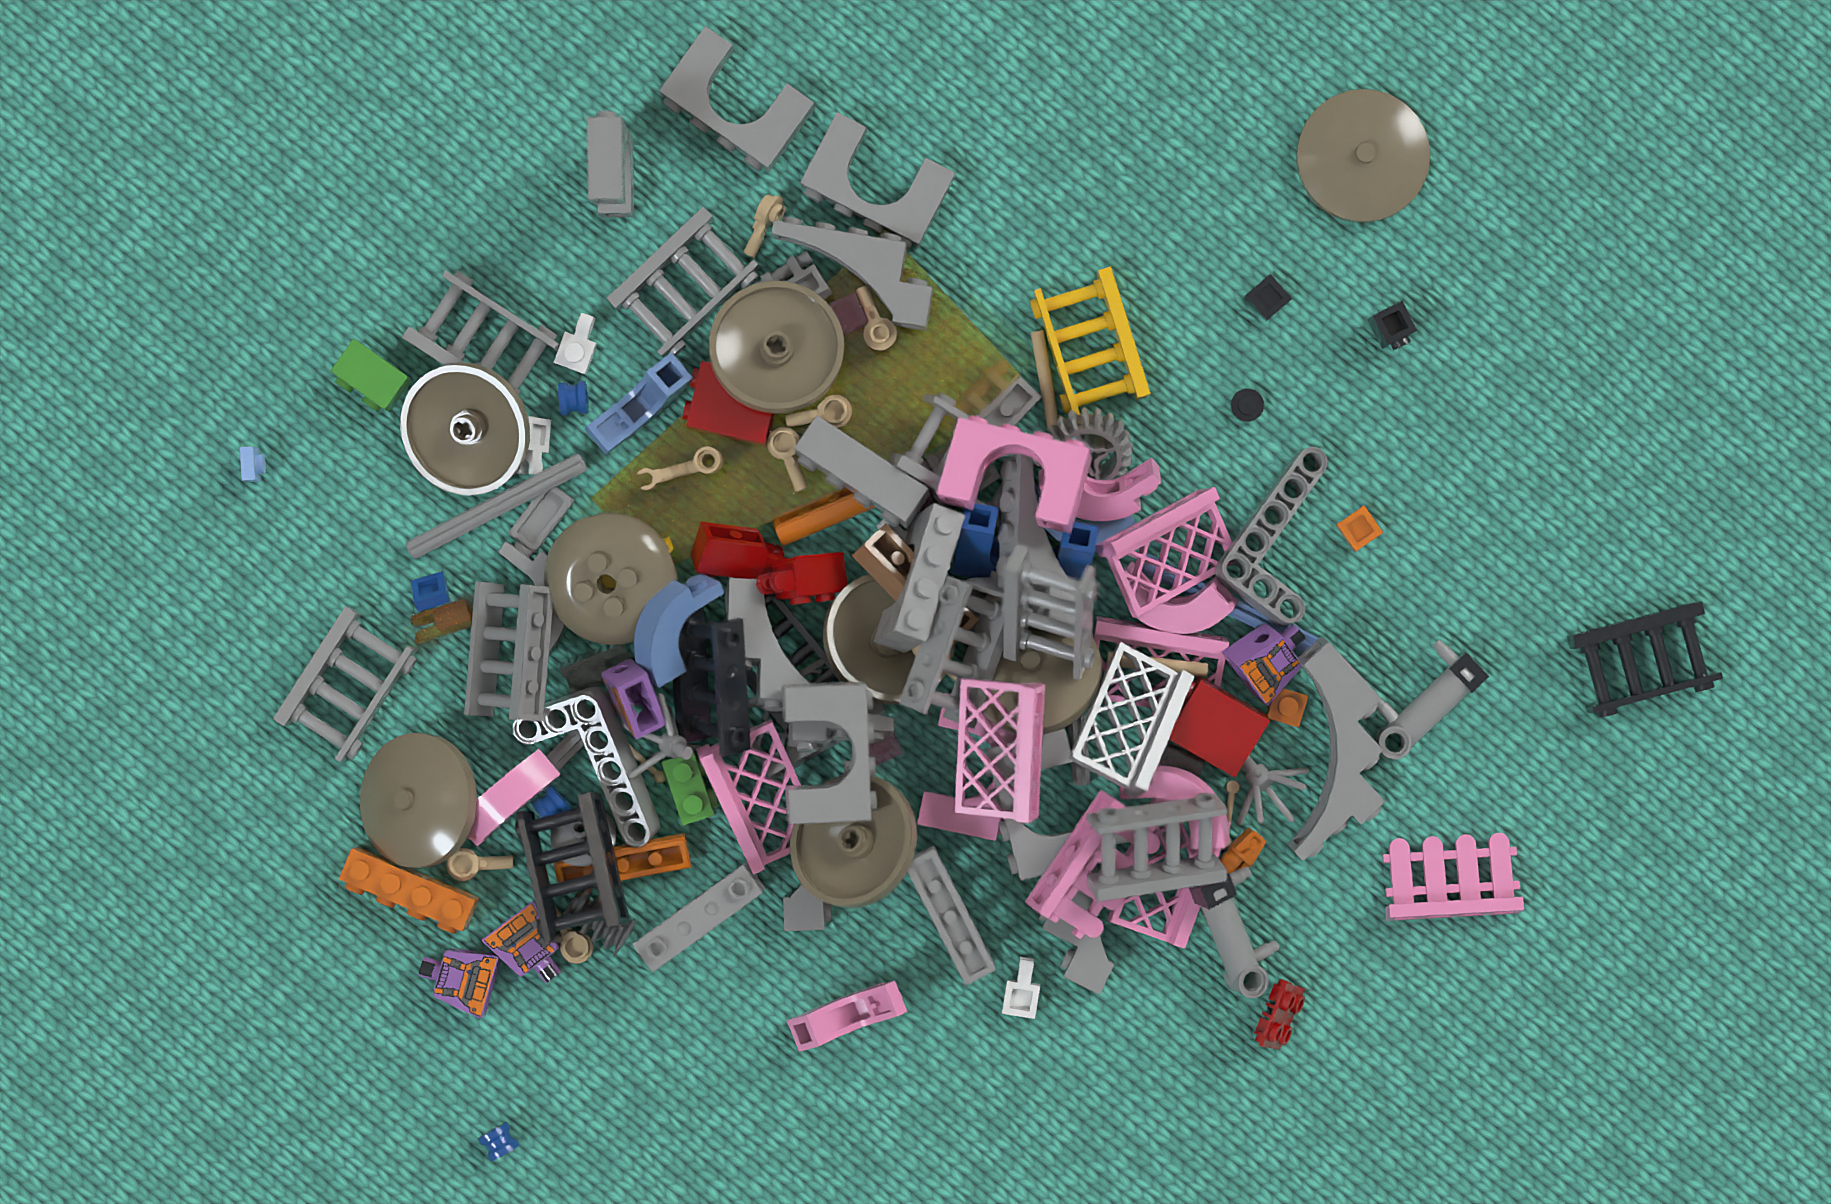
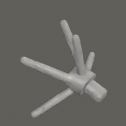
[621,693,703,779]
[1237,756,1309,826]

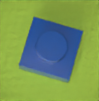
[411,571,450,612]

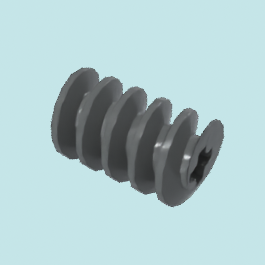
[561,888,636,957]

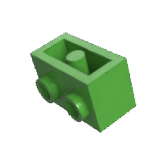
[330,338,412,412]
[662,751,720,826]

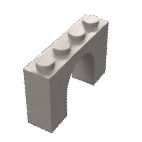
[659,26,815,172]
[587,111,634,218]
[800,112,955,249]
[874,504,965,653]
[782,681,877,824]
[982,728,1074,880]

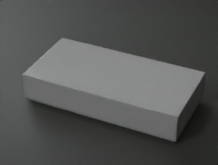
[508,486,575,553]

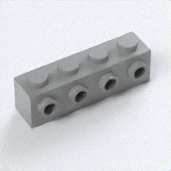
[794,416,930,528]

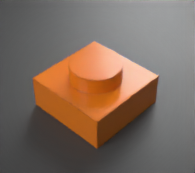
[1336,506,1383,552]
[1267,688,1308,728]

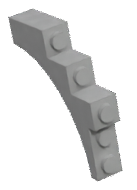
[725,578,894,752]
[1287,636,1385,861]

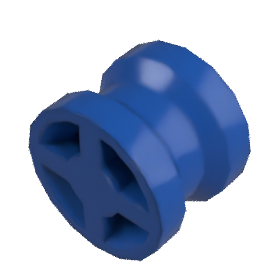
[558,381,589,416]
[531,785,572,818]
[478,1122,520,1162]

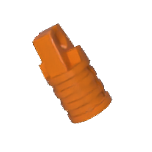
[1219,827,1266,887]

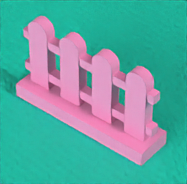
[1025,790,1160,939]
[1382,833,1524,921]

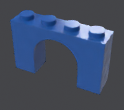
[952,503,1098,581]

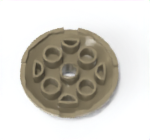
[544,512,678,645]

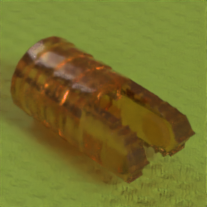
[410,598,473,644]

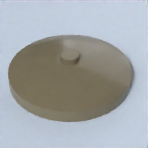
[1296,89,1430,223]
[709,281,844,413]
[400,362,530,495]
[823,574,955,705]
[982,626,1103,734]
[360,733,477,868]
[790,775,917,908]

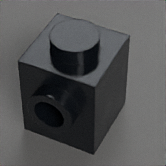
[1368,301,1417,351]

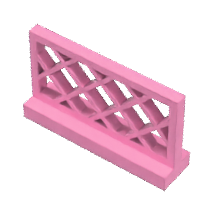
[1095,487,1234,618]
[1093,616,1229,708]
[955,678,1045,823]
[696,720,801,875]
[1107,798,1231,949]

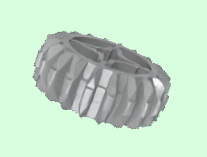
[1048,406,1133,480]

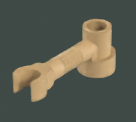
[637,447,723,491]

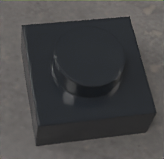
[1244,274,1292,321]

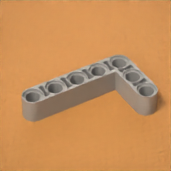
[1215,447,1328,626]
[513,687,660,847]

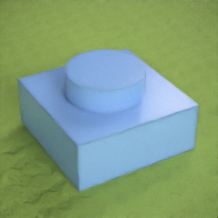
[240,446,266,482]

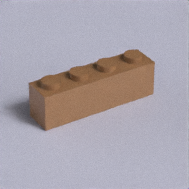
[852,523,979,647]

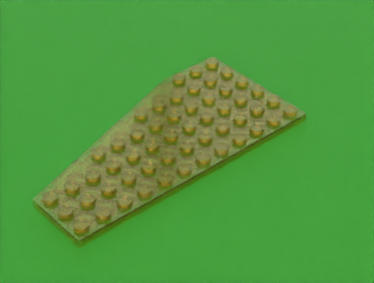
[591,229,1021,566]

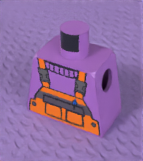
[1222,624,1306,706]
[602,659,666,740]
[482,900,561,984]
[418,948,501,1019]

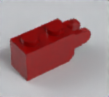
[690,521,785,579]
[755,552,848,605]

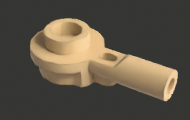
[743,194,785,258]
[856,285,897,351]
[785,395,852,428]
[767,427,808,492]
[446,848,514,881]
[555,906,594,964]

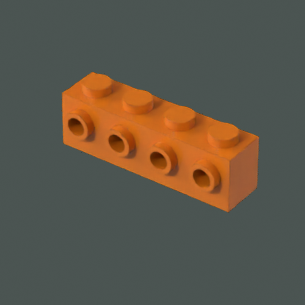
[339,847,480,934]

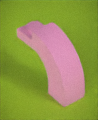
[1039,458,1161,521]
[1123,561,1238,634]
[467,749,560,846]
[1120,766,1230,850]
[787,981,907,1052]

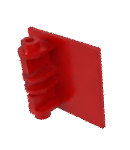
[1254,978,1305,1050]

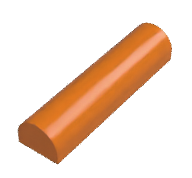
[772,487,876,546]
[553,833,691,882]

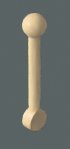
[629,744,666,783]
[1222,781,1239,850]

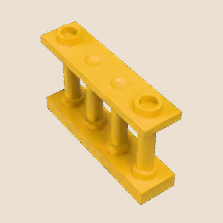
[1029,267,1151,415]

